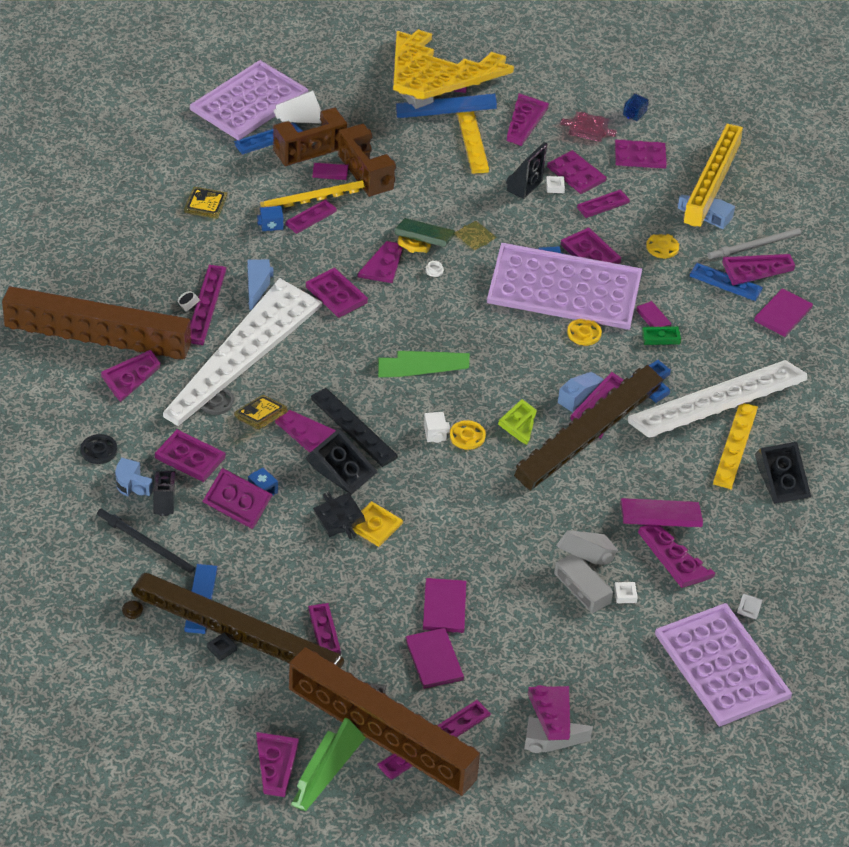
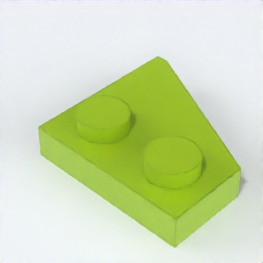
[498,399,537,445]

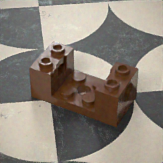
[273,107,347,166]
[338,123,396,197]

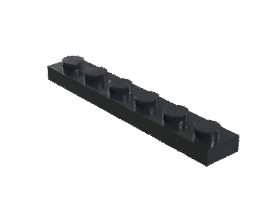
[311,388,398,467]

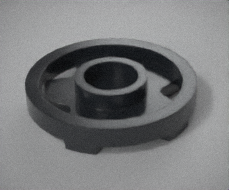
[80,434,118,464]

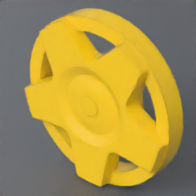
[646,234,679,258]
[398,236,431,253]
[567,319,602,346]
[450,420,486,450]

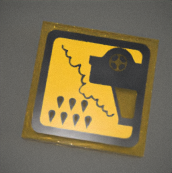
[184,186,228,219]
[234,395,288,430]

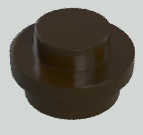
[122,601,143,619]

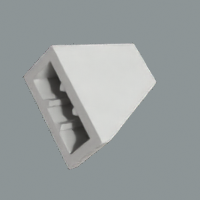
[274,90,321,124]

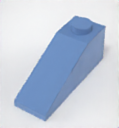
[678,195,735,229]
[248,259,273,310]
[558,372,604,412]

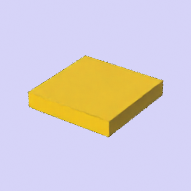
[353,501,403,547]

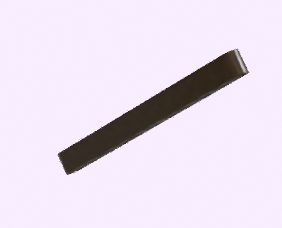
[131,573,344,668]

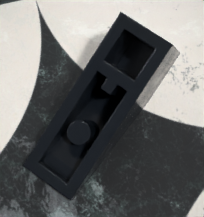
[153,471,175,516]

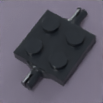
[313,492,365,539]

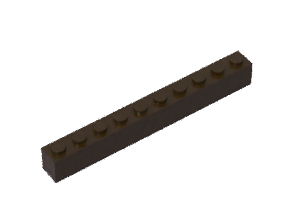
[514,365,664,491]

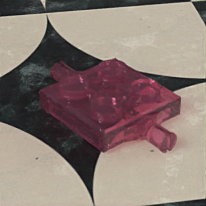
[560,112,617,142]

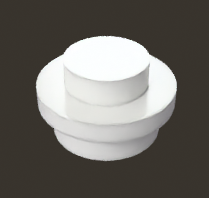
[426,261,444,277]

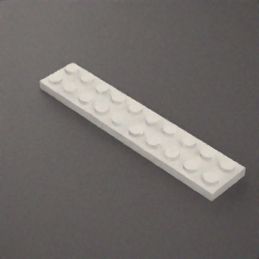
[628,360,807,437]

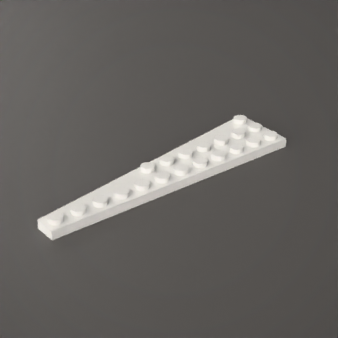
[163,278,322,426]

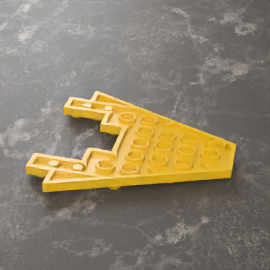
[393,30,514,99]

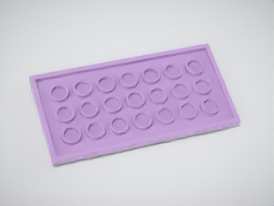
[487,243,642,330]

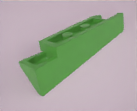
[378,350,470,377]
[291,718,365,811]

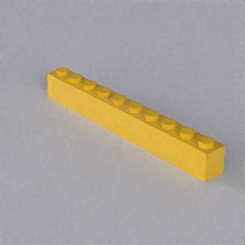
[684,124,743,227]

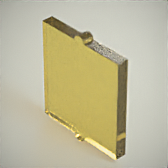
[454,221,496,250]

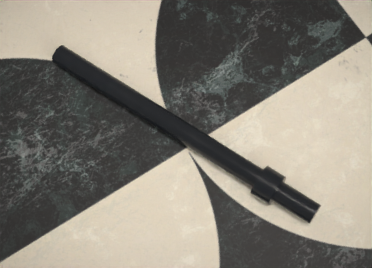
[97,508,196,574]

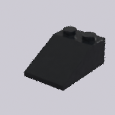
[506,142,547,199]
[305,429,377,495]
[755,442,811,504]

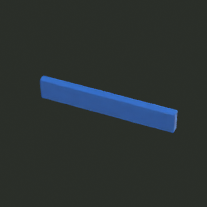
[396,94,497,118]

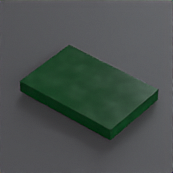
[394,218,455,247]

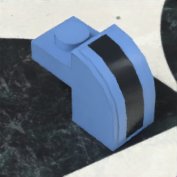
[115,458,153,496]

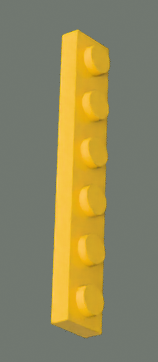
[457,111,489,174]
[260,180,364,208]
[713,403,758,490]

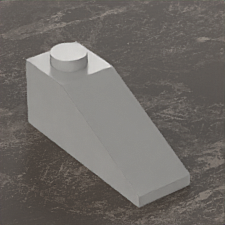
[556,530,618,565]
[524,717,593,753]

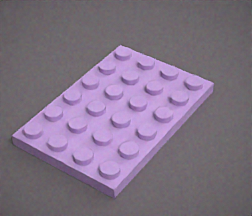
[190,60,308,140]
[655,603,792,727]

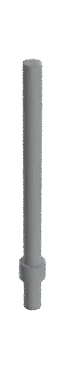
[708,228,801,259]

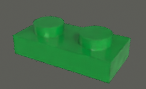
[642,326,681,345]

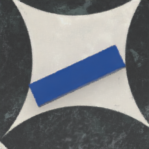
[235,122,302,155]
[689,263,763,301]
[185,564,217,634]

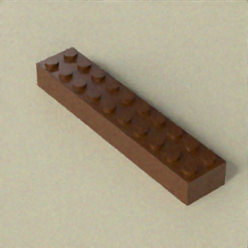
[2,286,191,359]
[289,647,480,796]

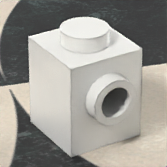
[424,412,450,443]

